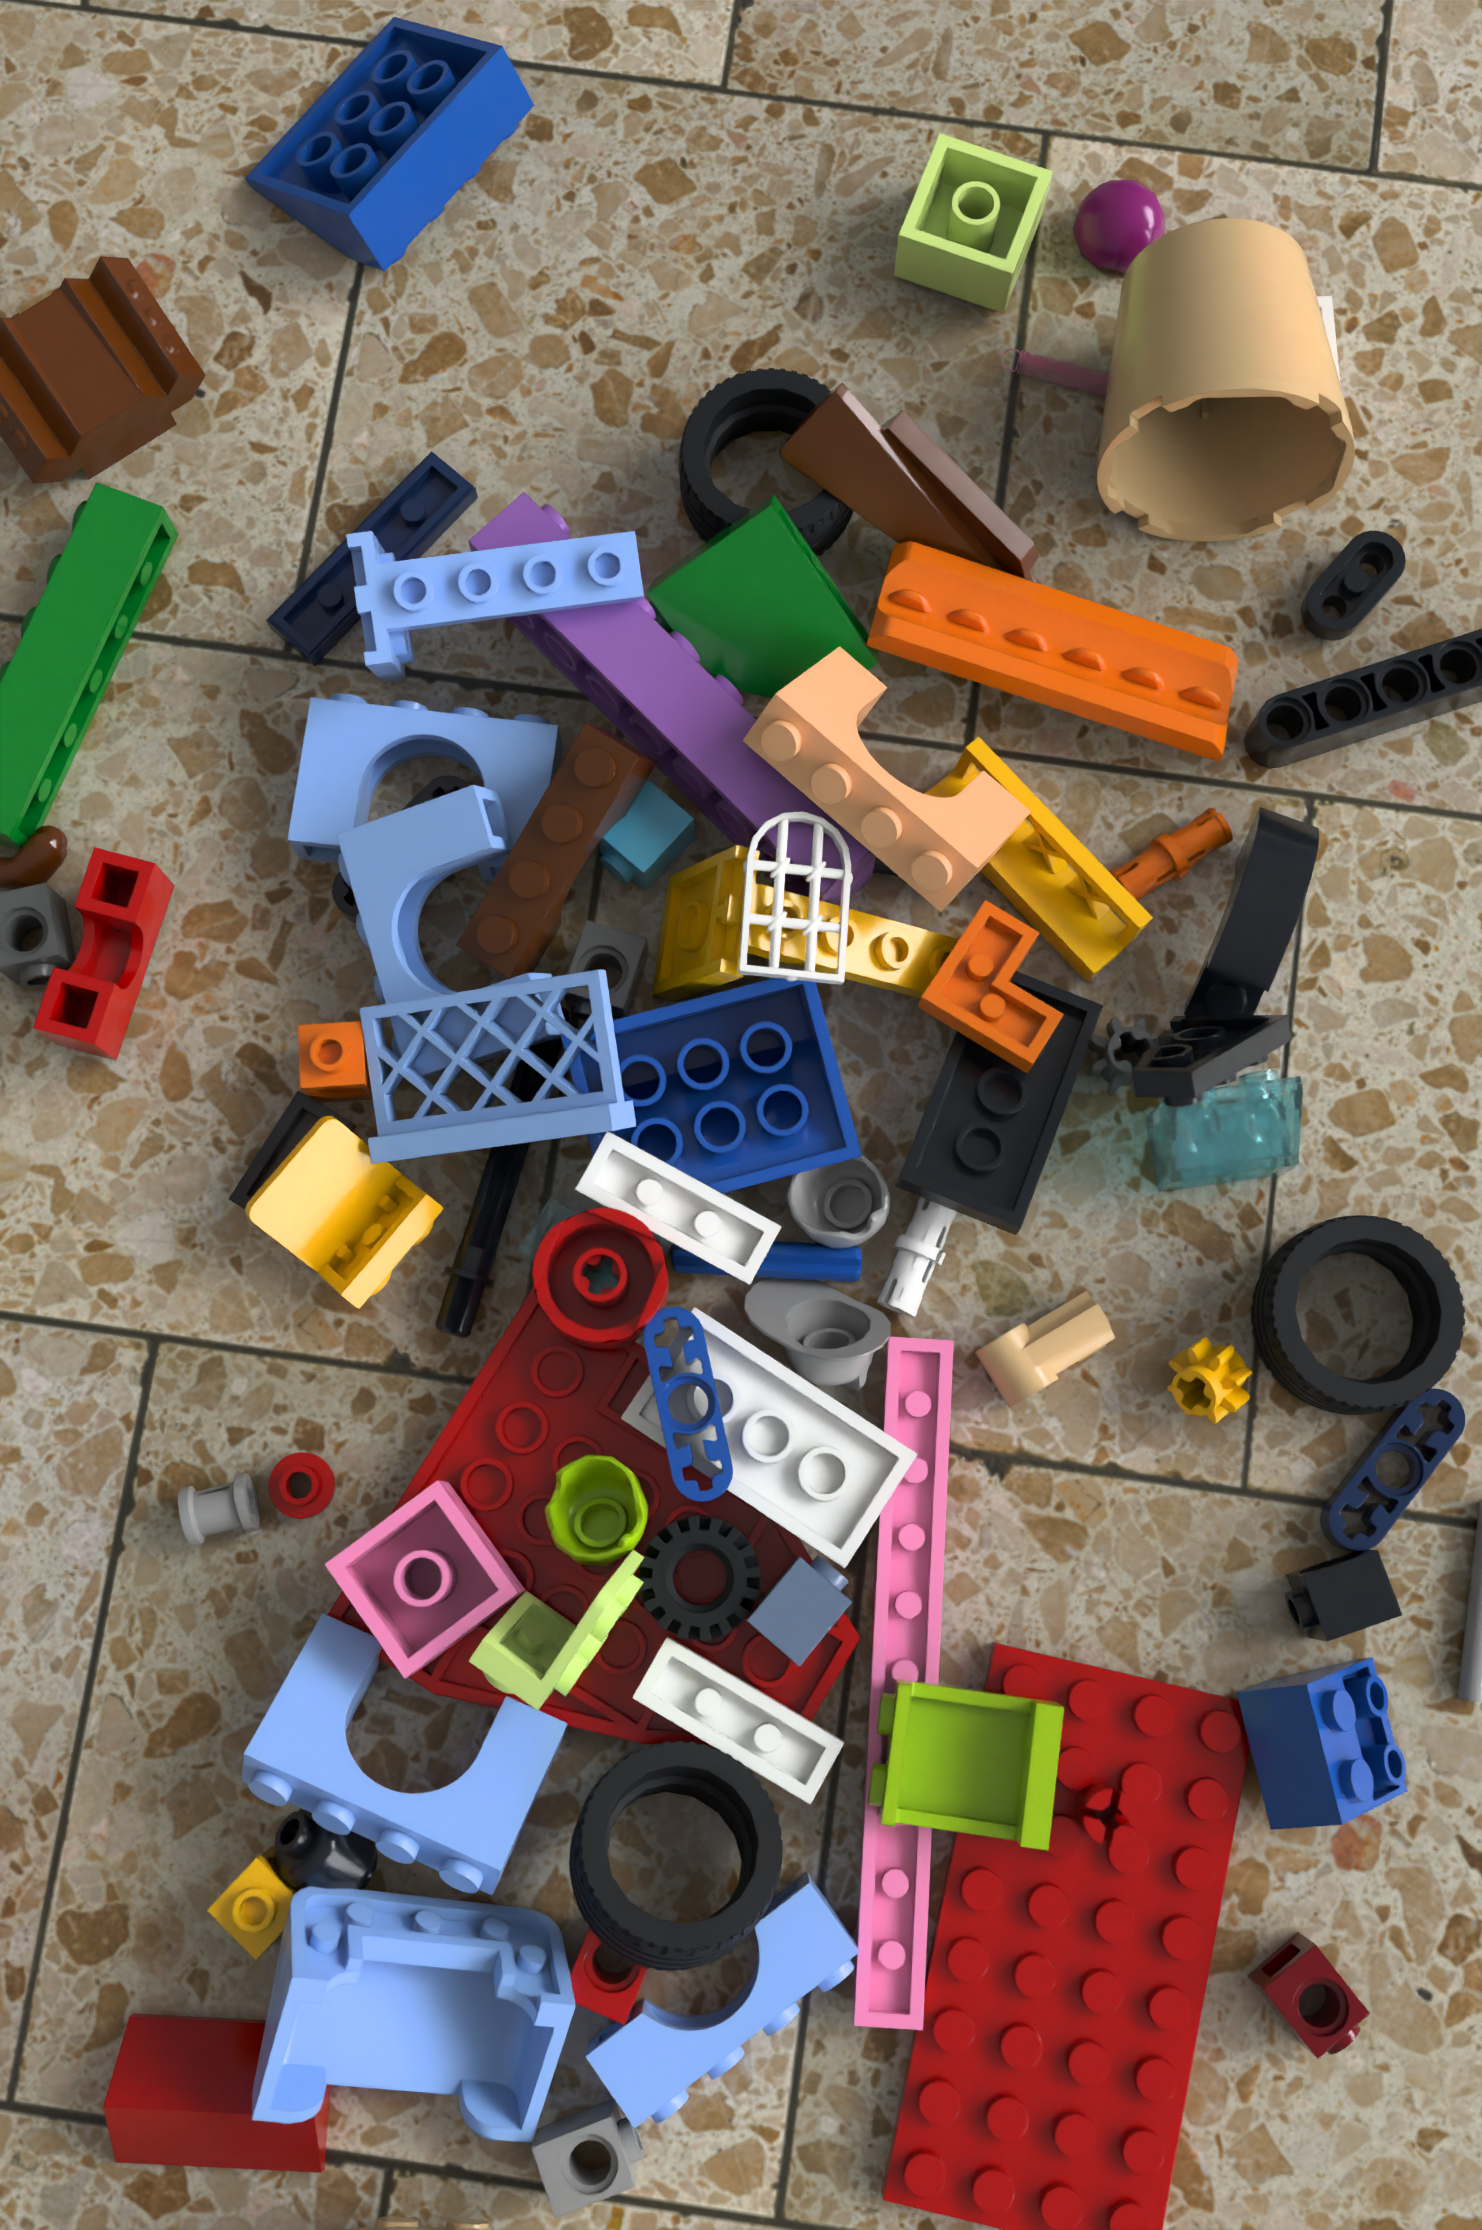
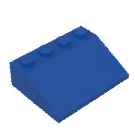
[245,17,534,272]
[560,970,862,1208]

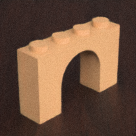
[742,646,1031,912]

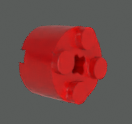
[532,1207,669,1349]

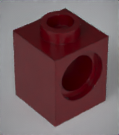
[1247,1932,1370,2059]

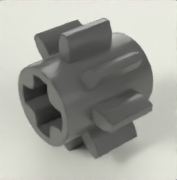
[1087,1017,1159,1096]

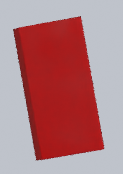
[103,2013,331,2173]

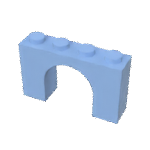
[287,693,563,881]
[336,785,565,1079]
[242,1613,568,1895]

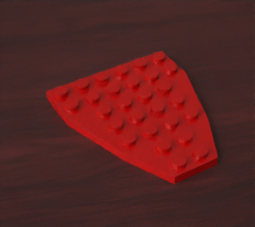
[327,1286,861,1748]

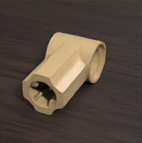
[975,1291,1115,1408]

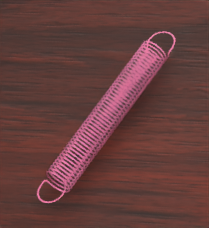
[1000,349,1109,397]

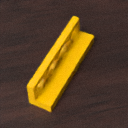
[924,737,1153,983]

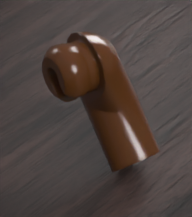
[0,825,67,889]

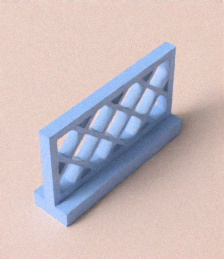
[359,970,636,1164]

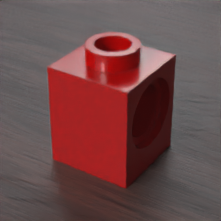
[570,1928,648,2025]

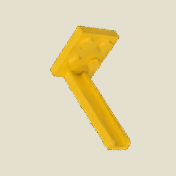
[652,845,959,1001]

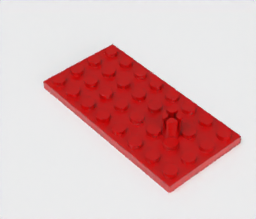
[881,1642,1250,2230]

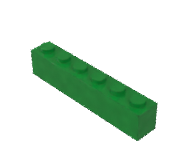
[0,482,179,851]

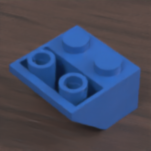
[1236,1657,1407,1830]

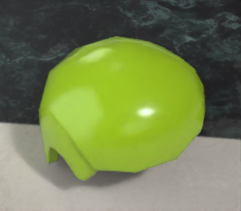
[545,1454,648,1566]

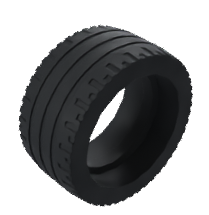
[679,368,854,557]
[1251,1215,1465,1415]
[569,1741,783,1971]

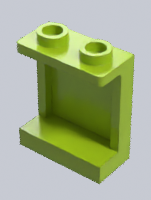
[868,1678,1064,1851]

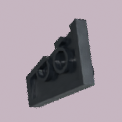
[1132,1015,1292,1107]

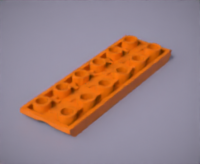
[866,541,1239,762]

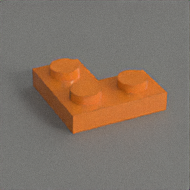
[917,900,1064,1074]

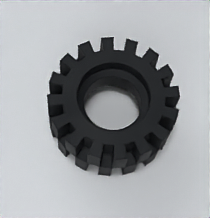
[639,1516,761,1641]

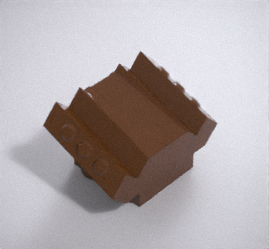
[0,256,206,484]

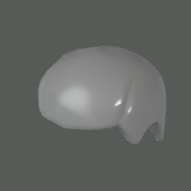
[786,1156,891,1249]

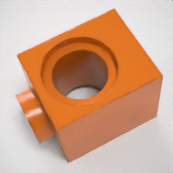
[298,1021,373,1103]

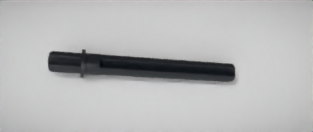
[436,1007,569,1338]

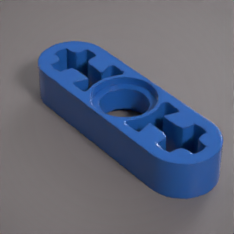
[643,1307,733,1502]

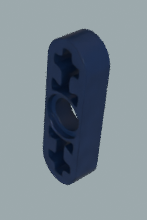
[1320,1388,1465,1551]

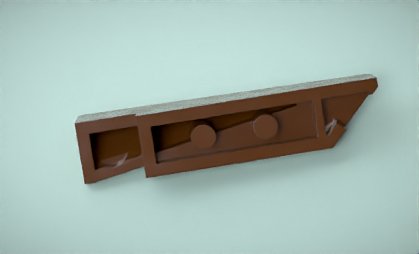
[779,383,1043,585]

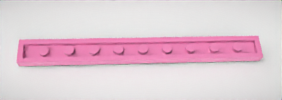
[853,1337,954,2030]

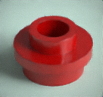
[268,1452,336,1519]

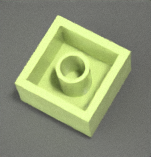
[893,133,1053,314]

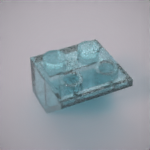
[1145,1070,1303,1192]

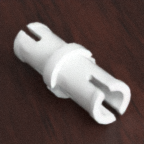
[877,1197,957,1318]

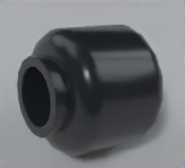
[274,1808,378,1891]

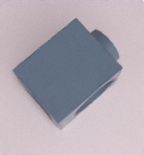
[746,1555,852,1667]

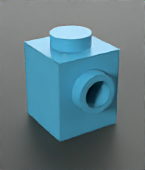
[599,779,695,891]

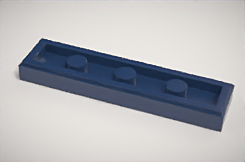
[266,451,478,667]

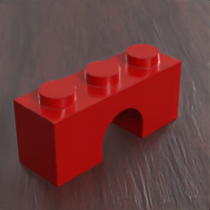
[33,847,175,1061]

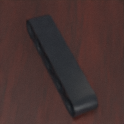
[1244,629,1482,768]

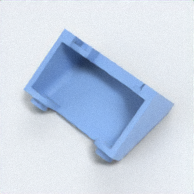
[252,1886,576,2143]

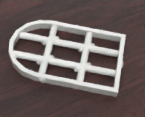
[738,811,853,985]

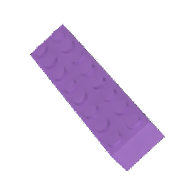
[468,492,876,906]

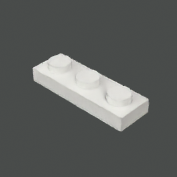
[575,1131,781,1285]
[632,1636,844,1805]

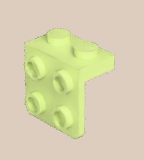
[469,1550,644,1711]

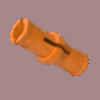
[1110,808,1233,901]

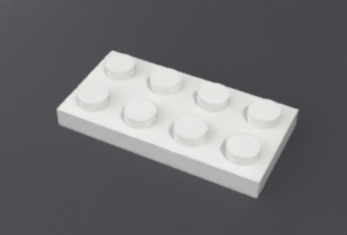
[621,1307,918,1568]

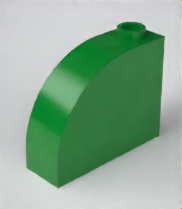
[647,494,879,698]

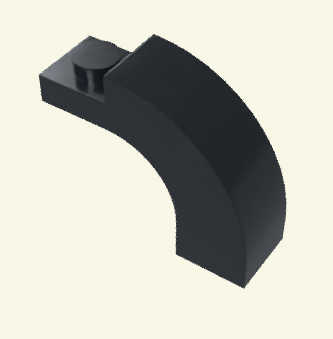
[1184,807,1319,1016]

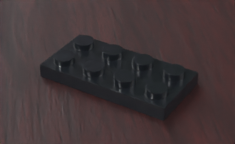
[895,971,1103,1235]

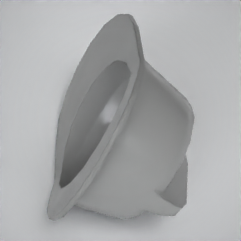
[744,1278,891,1391]

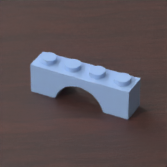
[585,1872,859,2129]

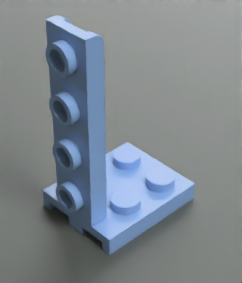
[346,531,644,682]

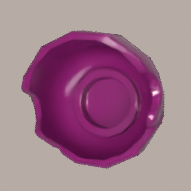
[1073,180,1165,273]

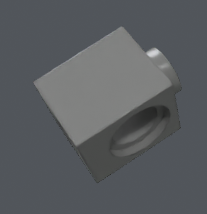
[531,2099,645,2219]

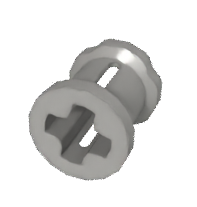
[178,1473,260,1546]

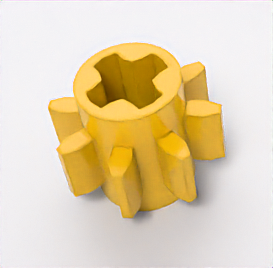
[1167,1337,1252,1424]

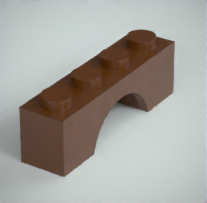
[456,723,657,979]

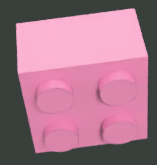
[324,1480,526,1679]

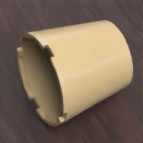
[1097,218,1355,542]

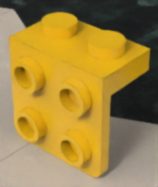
[245,1116,444,1309]

